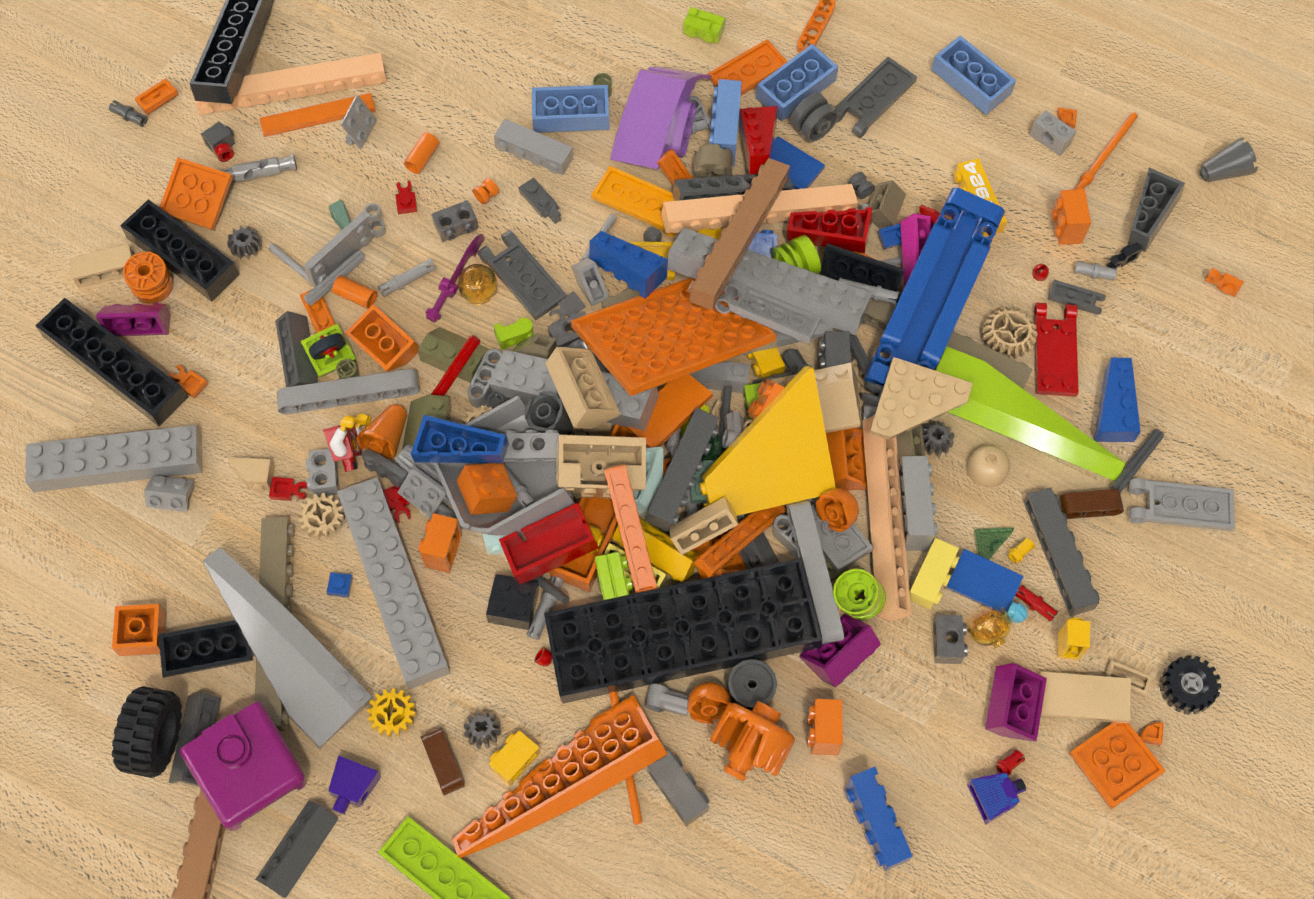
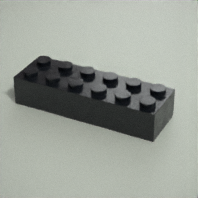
[120,199,239,302]

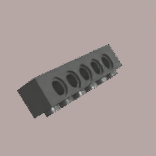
[673,174,793,201]

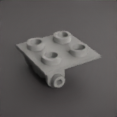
[340,94,377,149]

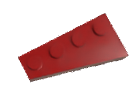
[739,106,777,174]
[787,207,873,253]

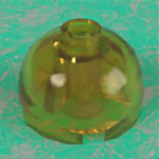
[458,264,498,305]
[967,607,1011,648]

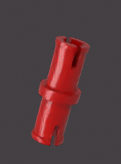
[1015,585,1059,622]

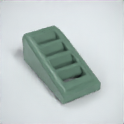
[329,199,351,230]

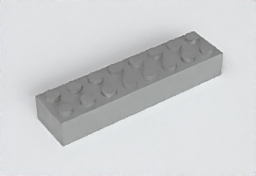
[489,350,659,431]
[25,425,202,492]

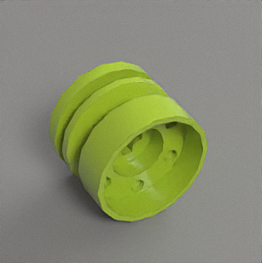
[771,235,821,274]
[833,569,886,620]

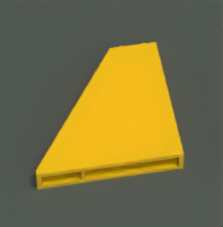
[699,366,836,516]

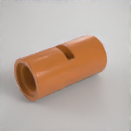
[404,132,440,174]
[332,275,377,309]

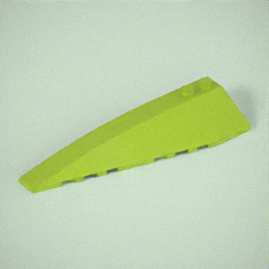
[936,346,1125,481]

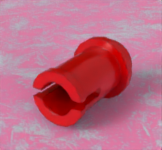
[996,749,1025,776]

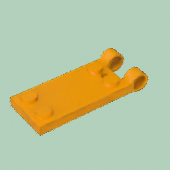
[591,166,677,237]

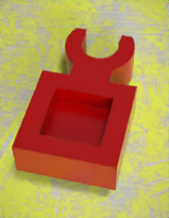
[395,181,417,215]
[269,477,308,501]
[383,486,411,523]

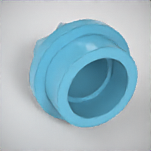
[1005,601,1028,623]

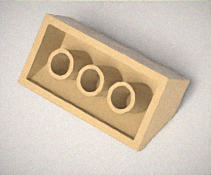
[545,347,621,429]

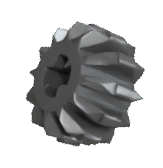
[227,225,262,260]
[923,420,955,456]
[463,710,501,749]

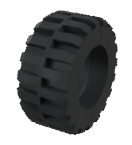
[112,686,182,778]

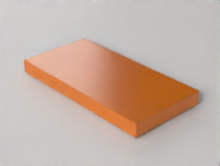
[707,39,788,96]
[625,374,713,448]

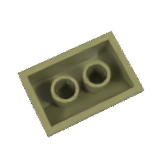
[418,327,490,383]
[402,395,452,450]

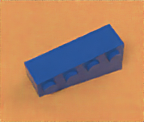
[590,231,668,299]
[1093,358,1141,442]
[411,415,509,463]
[844,766,913,871]

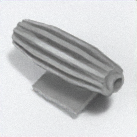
[395,445,452,518]

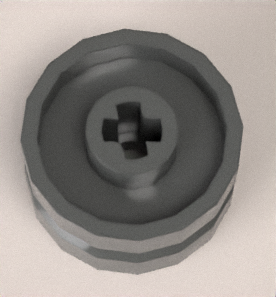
[790,92,839,142]
[726,659,777,711]

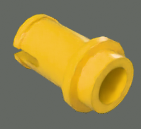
[1008,538,1035,564]

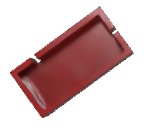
[499,503,599,585]

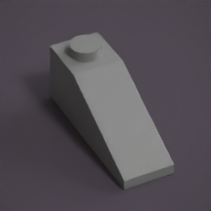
[690,362,750,393]

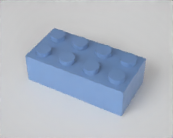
[931,35,1016,115]
[756,44,838,121]
[709,79,742,167]
[532,85,610,132]

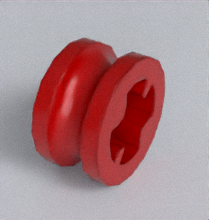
[214,143,234,162]

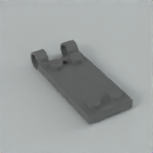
[835,57,917,138]
[477,230,567,321]

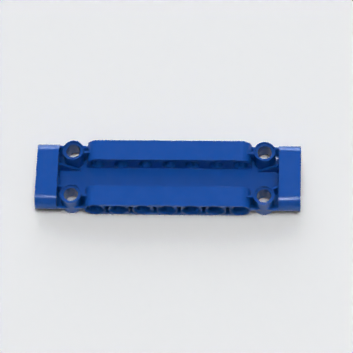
[864,187,1005,386]

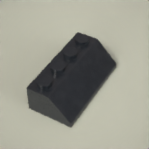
[819,243,905,292]
[158,620,254,678]

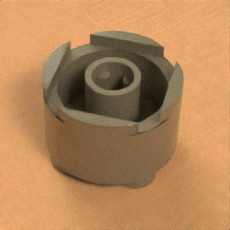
[693,144,733,178]

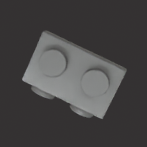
[144,476,194,512]

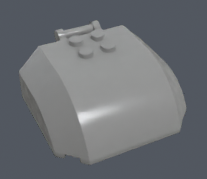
[433,396,575,536]

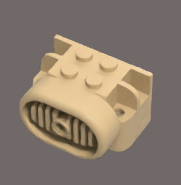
[555,435,646,499]

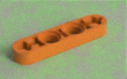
[797,0,836,53]

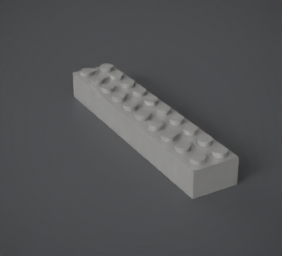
[667,228,872,335]
[337,477,450,689]

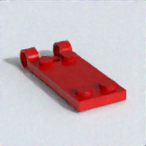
[1034,302,1079,397]

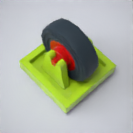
[301,323,356,378]

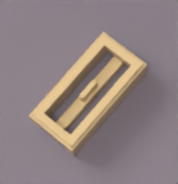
[1105,660,1153,698]

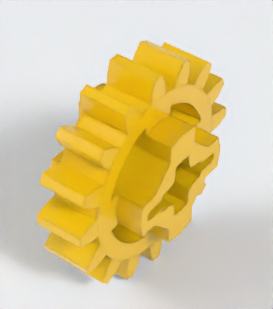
[367,688,416,738]

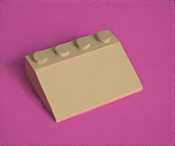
[771,363,861,433]

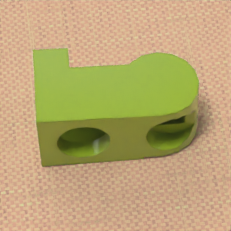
[493,318,533,350]

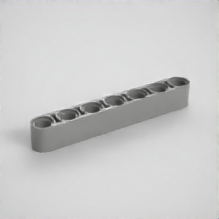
[277,369,420,414]
[787,501,844,644]

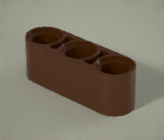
[1060,489,1124,519]
[420,728,465,796]

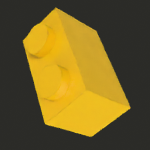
[1058,617,1090,660]
[489,730,540,786]

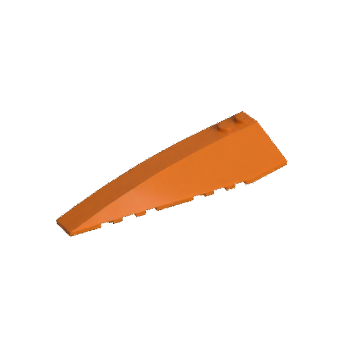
[452,695,667,858]

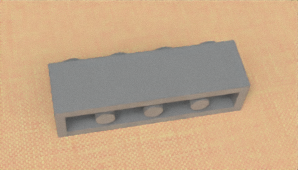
[494,119,573,175]

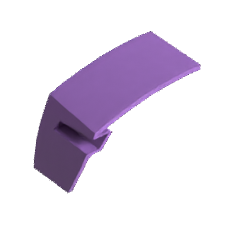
[610,66,711,170]

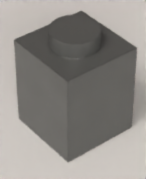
[201,121,235,157]

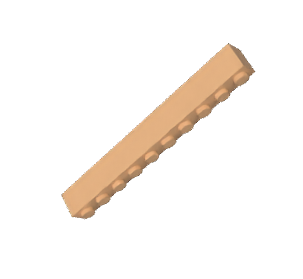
[195,53,387,115]
[661,184,858,233]
[862,415,911,621]

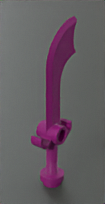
[425,234,485,323]

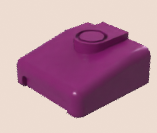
[179,701,307,831]

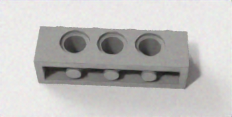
[491,430,561,463]

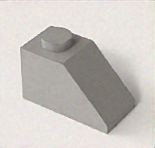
[571,258,609,306]

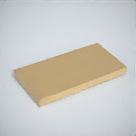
[1040,671,1131,723]

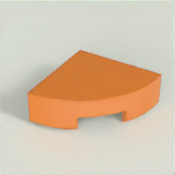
[1057,107,1077,129]
[1139,722,1164,746]

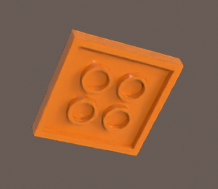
[160,157,233,231]
[1069,722,1166,809]

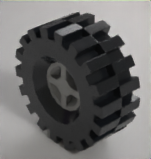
[1160,655,1221,715]

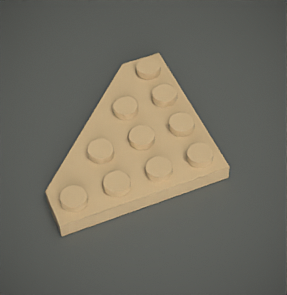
[869,357,973,440]

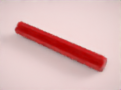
[431,335,480,396]

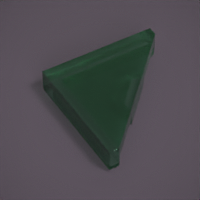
[974,527,1014,560]

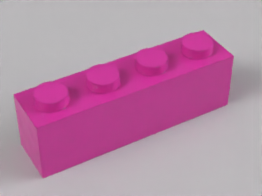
[900,213,931,288]

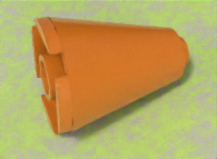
[357,404,407,460]

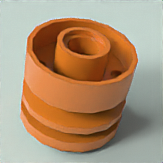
[123,252,173,304]

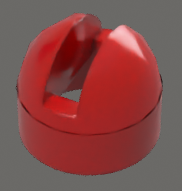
[1032,264,1049,281]
[534,647,553,667]

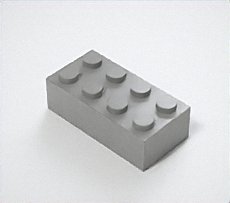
[899,456,938,551]

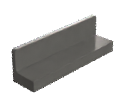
[275,311,318,387]
[728,518,779,569]
[169,692,221,787]
[255,800,338,898]

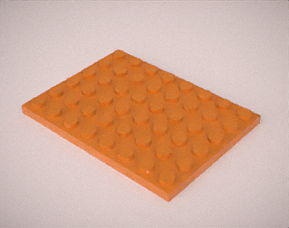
[571,277,776,396]

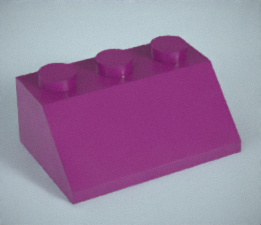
[96,303,171,336]
[799,614,881,688]
[985,663,1047,742]

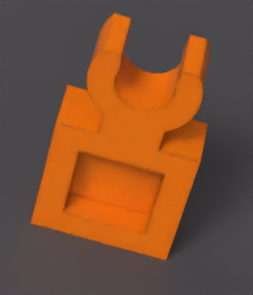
[1205,268,1244,297]
[169,365,208,398]

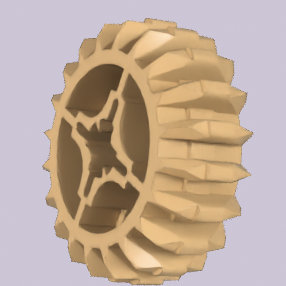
[982,307,1037,359]

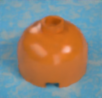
[816,488,859,532]
[687,681,731,724]

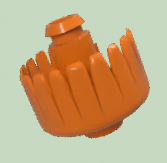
[710,701,795,781]

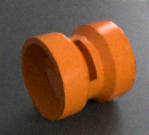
[472,178,500,205]

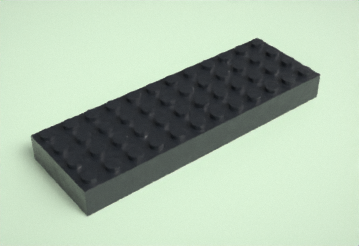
[544,558,822,704]

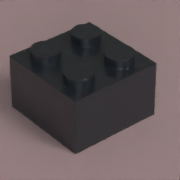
[486,574,539,630]

